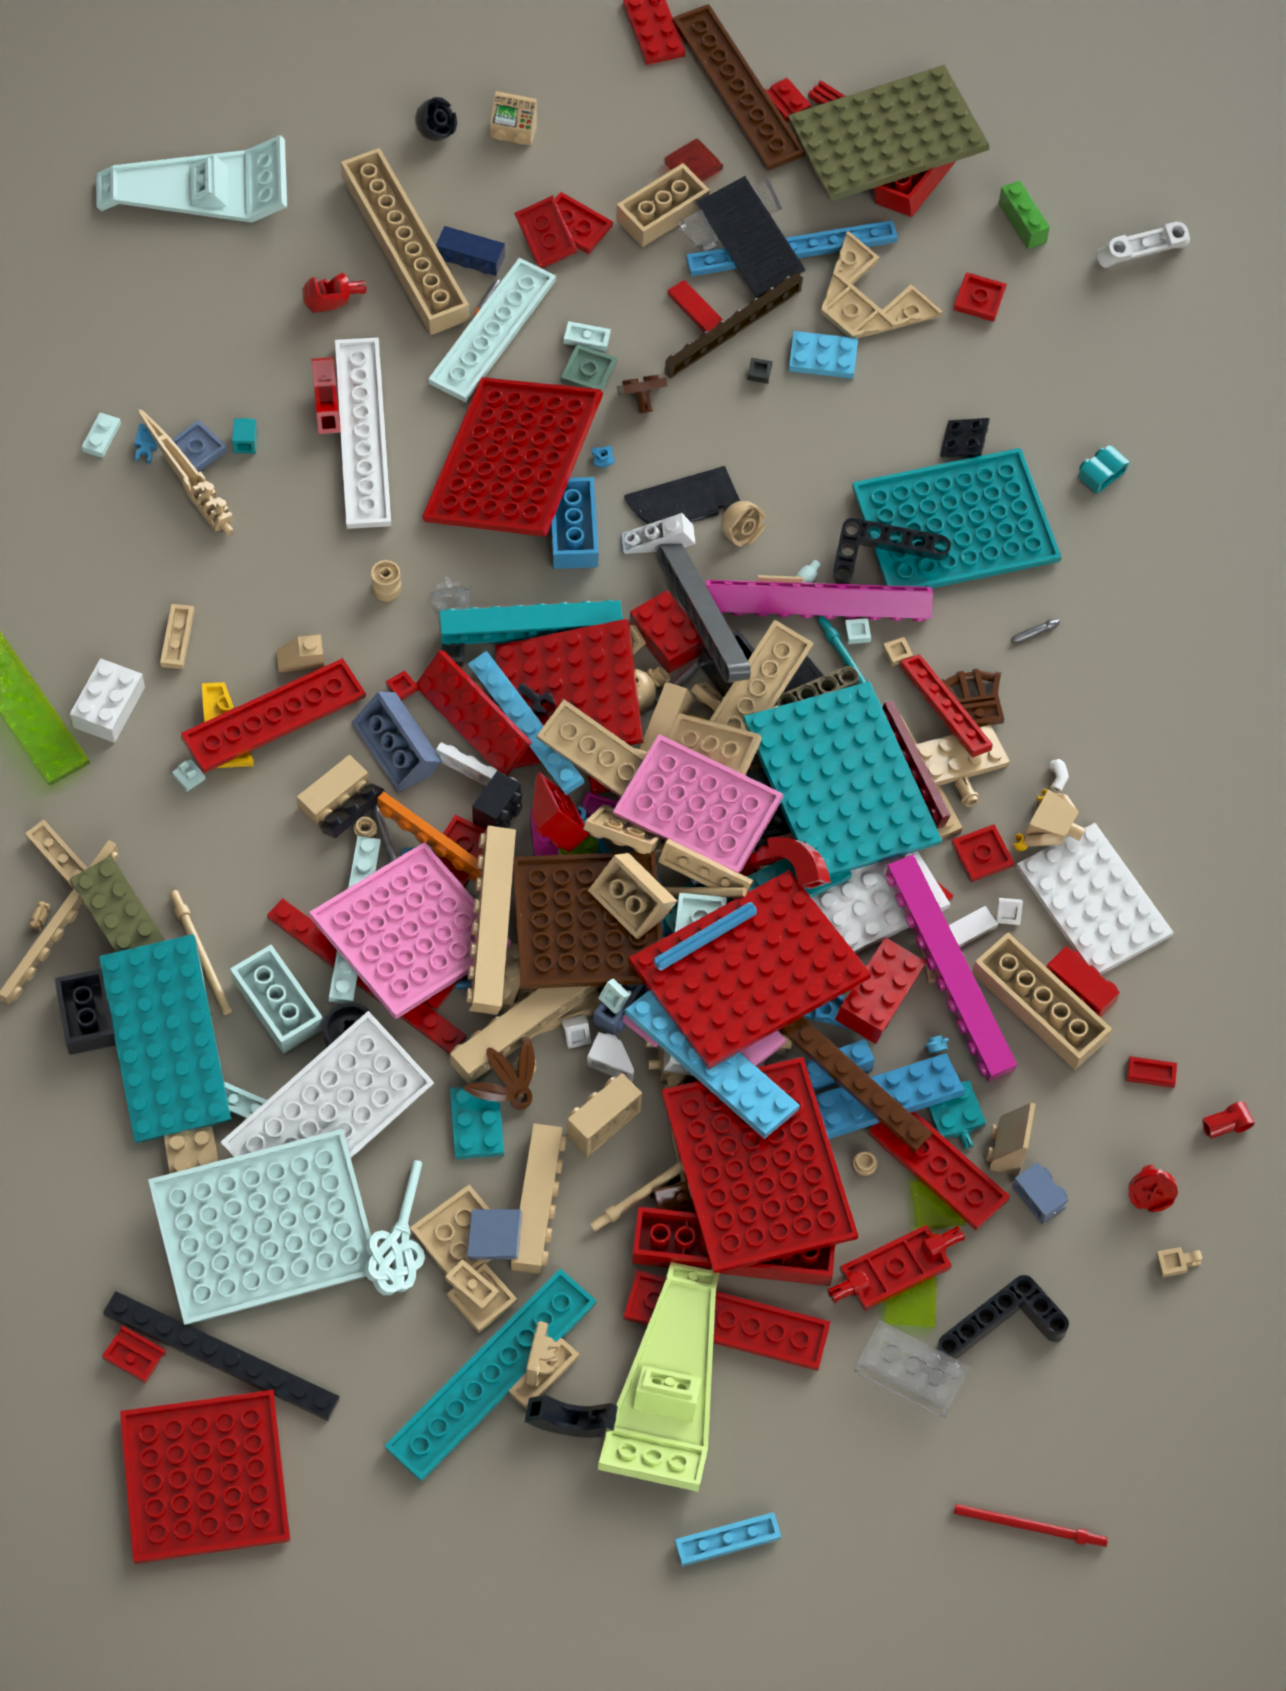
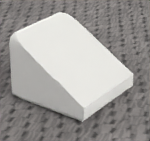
[562,1015,592,1049]

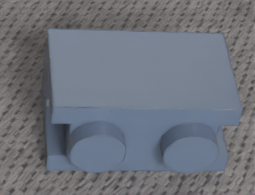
[1012,1162,1068,1224]

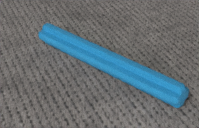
[654,902,757,970]

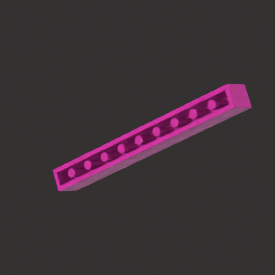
[706,580,933,622]
[884,854,1017,1082]

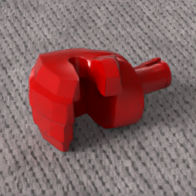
[302,272,367,313]

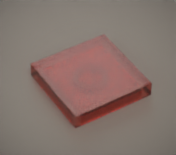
[664,138,723,182]

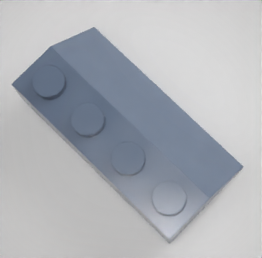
[351,692,443,792]

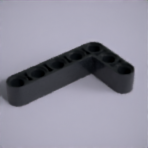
[833,518,951,584]
[935,1275,1069,1363]

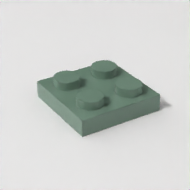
[561,344,617,393]

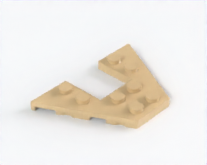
[821,231,942,339]

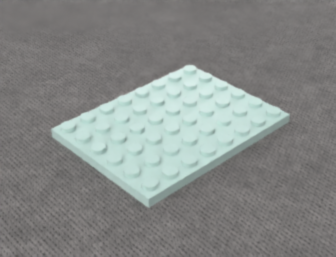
[148,1129,371,1325]

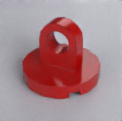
[1128,1164,1178,1212]

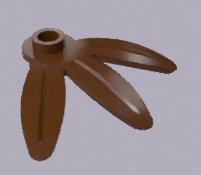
[464,1038,535,1110]

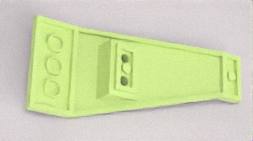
[598,1262,720,1492]

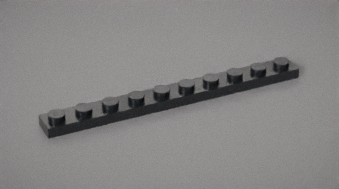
[103,1291,340,1421]

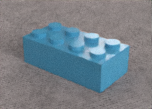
[551,477,599,569]

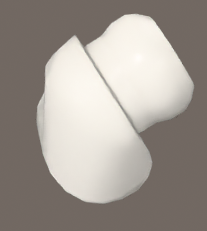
[1049,759,1069,793]

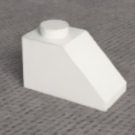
[587,1032,634,1082]

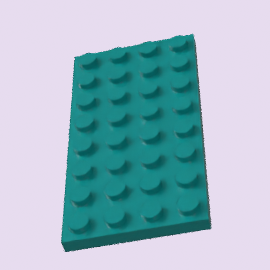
[99,934,232,1144]

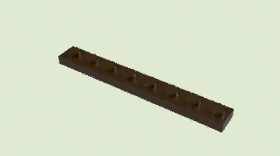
[665,272,803,379]

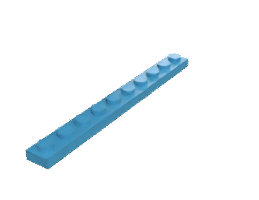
[686,220,898,277]

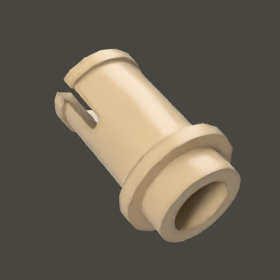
[954,776,979,807]

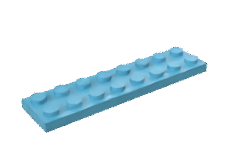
[625,990,800,1139]

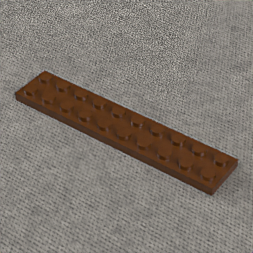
[672,4,805,171]

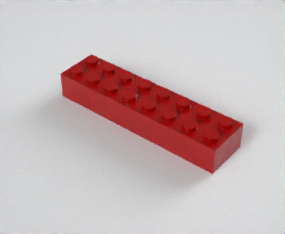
[632,1207,835,1286]

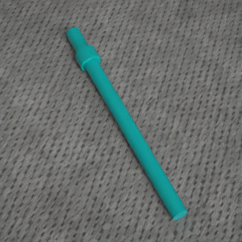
[818,616,883,707]

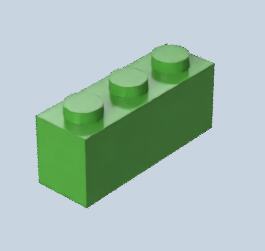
[998,180,1050,249]

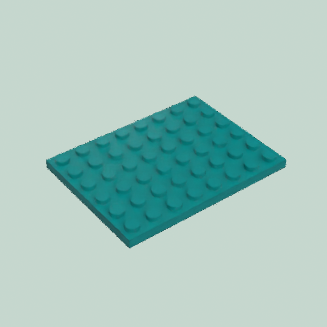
[852,448,1061,589]
[742,681,942,877]

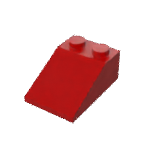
[532,772,589,853]

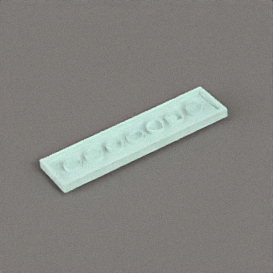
[428,258,556,403]

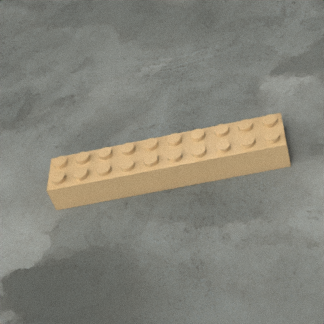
[341,148,470,335]

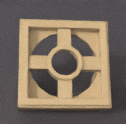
[526,1321,558,1387]

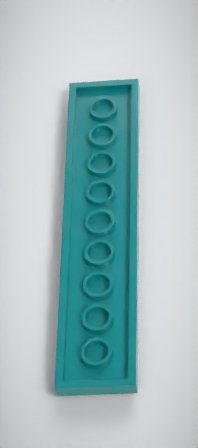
[384,1268,597,1483]

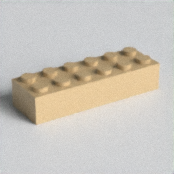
[972,932,1112,1070]

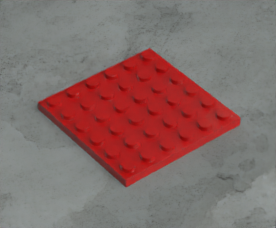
[495,619,644,769]
[120,1390,291,1564]

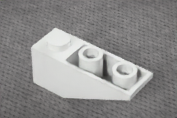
[622,513,695,554]

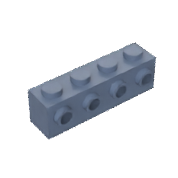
[593,984,649,1035]

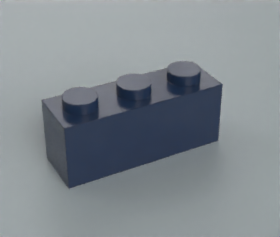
[436,226,505,276]

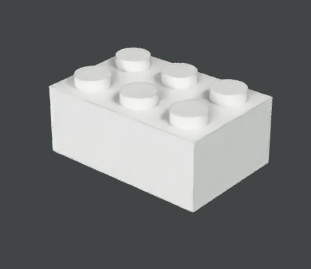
[70,658,145,743]

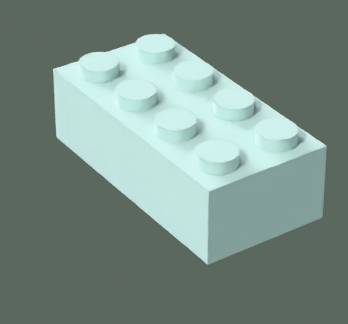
[230,945,324,1054]

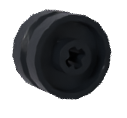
[323,1002,373,1048]

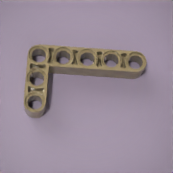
[774,666,859,707]

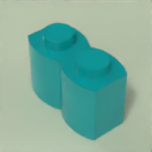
[1078,445,1130,494]

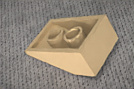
[986,1103,1036,1176]

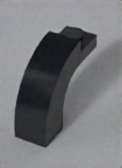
[525,1395,618,1438]

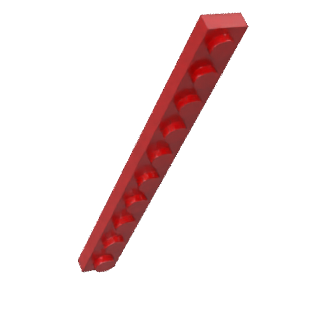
[267,898,466,1055]

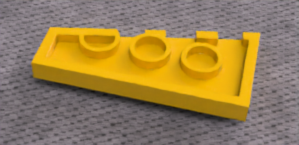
[201,682,254,768]

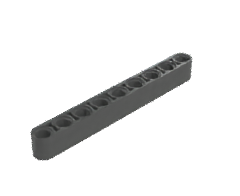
[657,544,751,683]

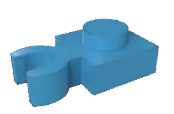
[135,424,158,465]

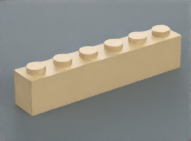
[511,1123,567,1274]

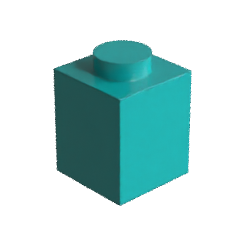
[232,418,258,454]

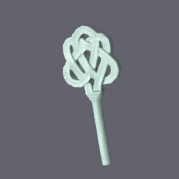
[365,1160,425,1295]

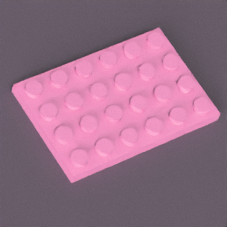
[613,734,783,874]

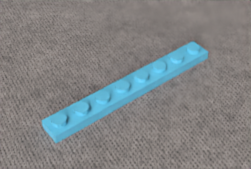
[468,651,585,795]

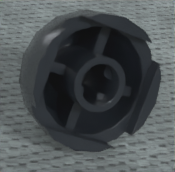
[415,97,457,141]

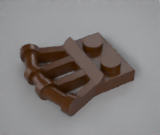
[941,669,1004,727]

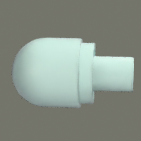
[796,560,821,583]

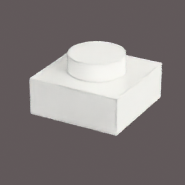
[996,898,1023,925]

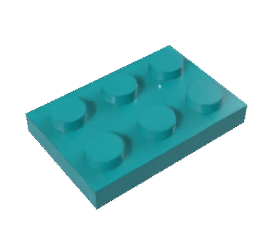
[450,1084,504,1160]

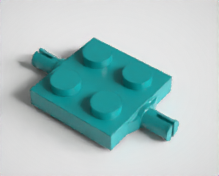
[927,1080,986,1150]

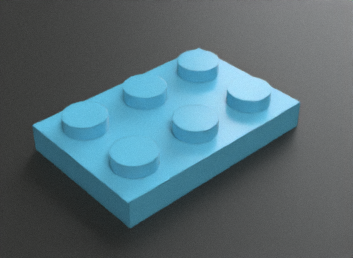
[789,331,858,379]

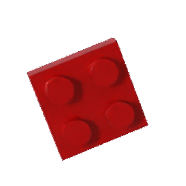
[953,272,1007,322]
[951,824,1015,882]

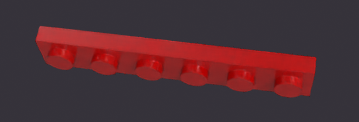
[900,654,993,758]

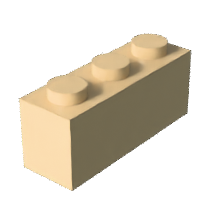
[297,754,369,825]

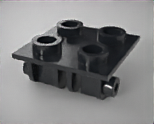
[940,418,990,458]

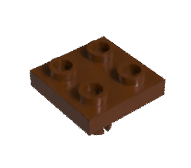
[617,374,667,414]

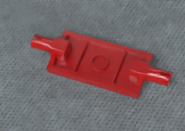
[827,1225,965,1311]

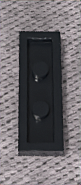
[320,783,386,838]

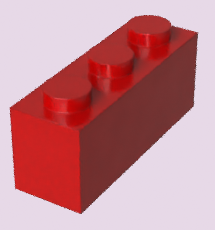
[1046,946,1120,1017]

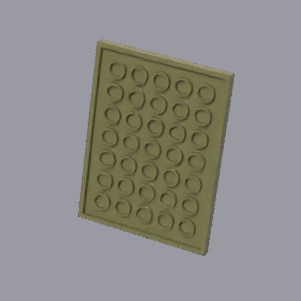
[788,65,989,202]

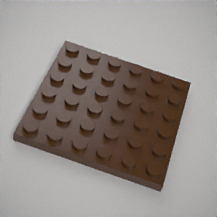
[513,852,663,989]

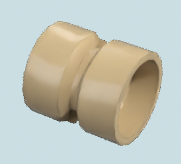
[371,560,401,602]

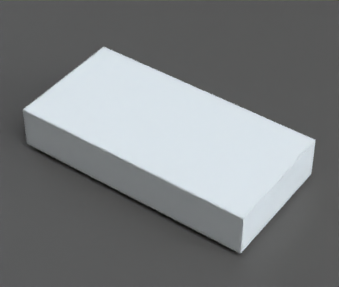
[949,906,998,947]

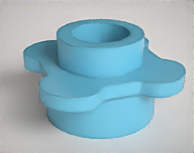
[924,1035,949,1054]

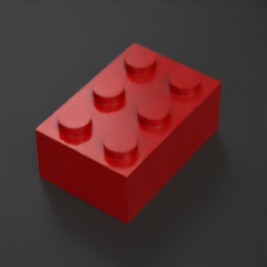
[629,590,706,674]

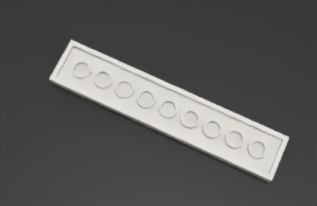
[335,337,391,529]

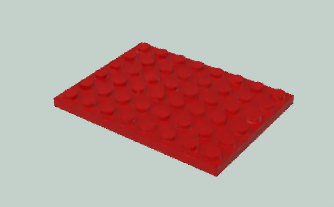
[422,377,603,537]
[629,870,871,1069]
[661,1057,859,1274]

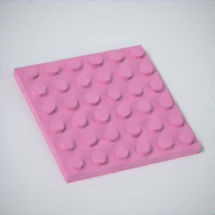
[309,842,511,1020]

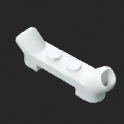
[1096,222,1190,268]

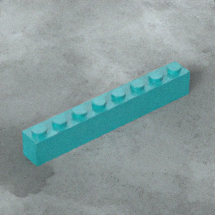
[439,600,623,646]

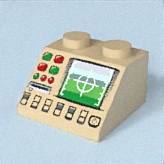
[490,91,537,146]

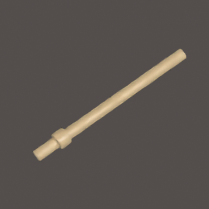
[169,890,232,1015]
[590,1161,683,1232]

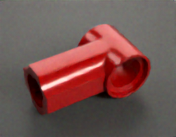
[1202,1101,1255,1139]

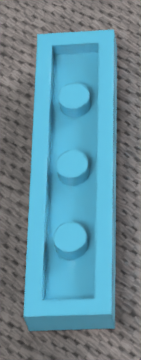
[675,1512,782,1567]

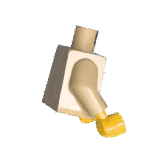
[1012,789,1086,852]

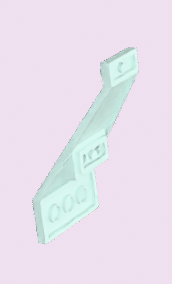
[96,135,287,223]

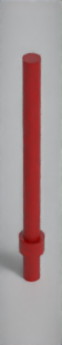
[954,1504,1108,1547]

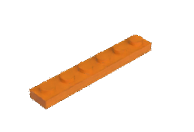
[378,792,480,883]

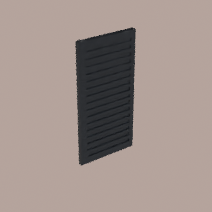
[696,176,806,298]

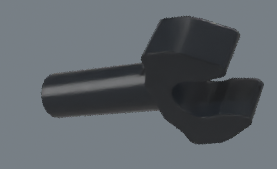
[517,683,556,716]

